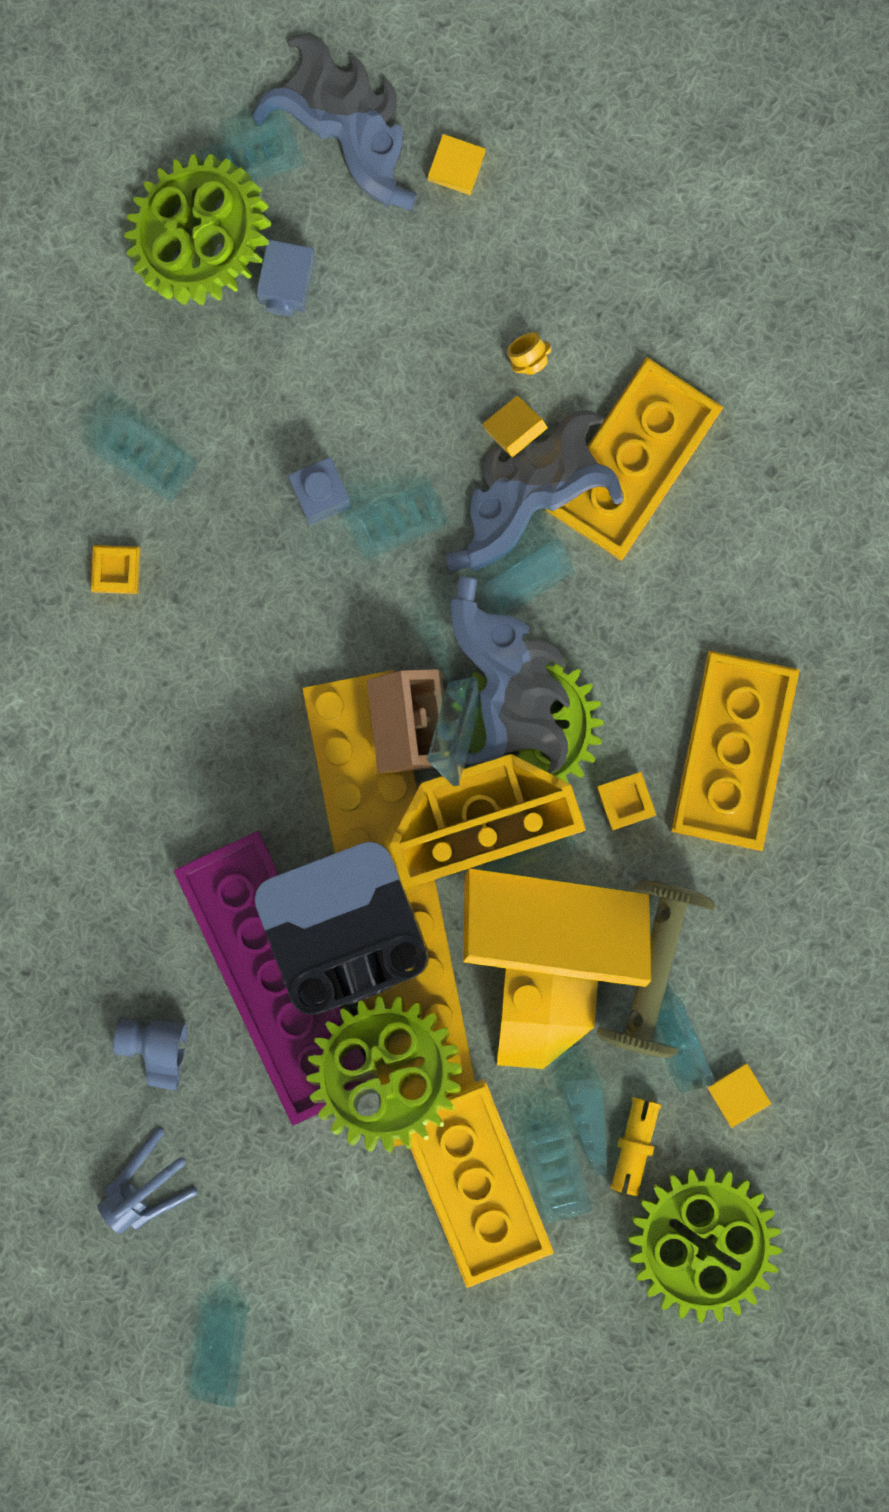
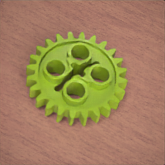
[124,154,271,305]
[452,658,604,783]
[307,996,462,1153]
[628,1166,782,1323]

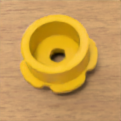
[507,332,551,375]

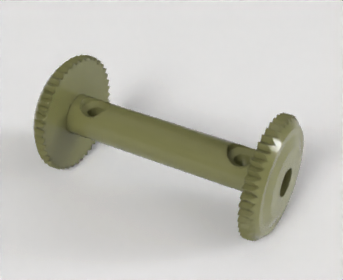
[597,880,715,1058]

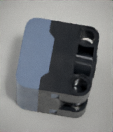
[255,842,430,1015]

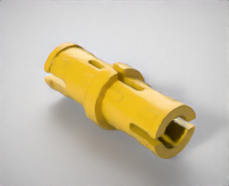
[610,1097,662,1196]

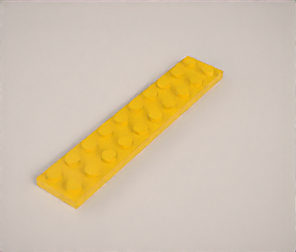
[302,670,475,1147]

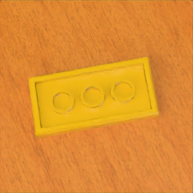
[545,357,724,562]
[670,650,800,851]
[463,868,651,987]
[410,1079,554,1288]

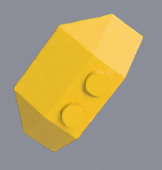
[389,754,586,889]
[497,968,598,1069]

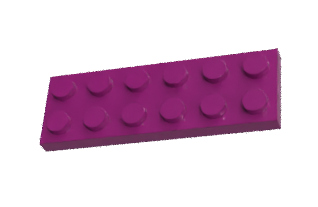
[173,831,375,1126]

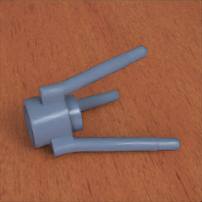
[97,1127,198,1234]

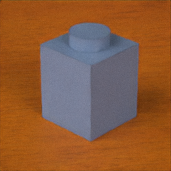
[257,239,315,317]
[288,457,351,526]

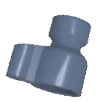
[113,1017,188,1091]

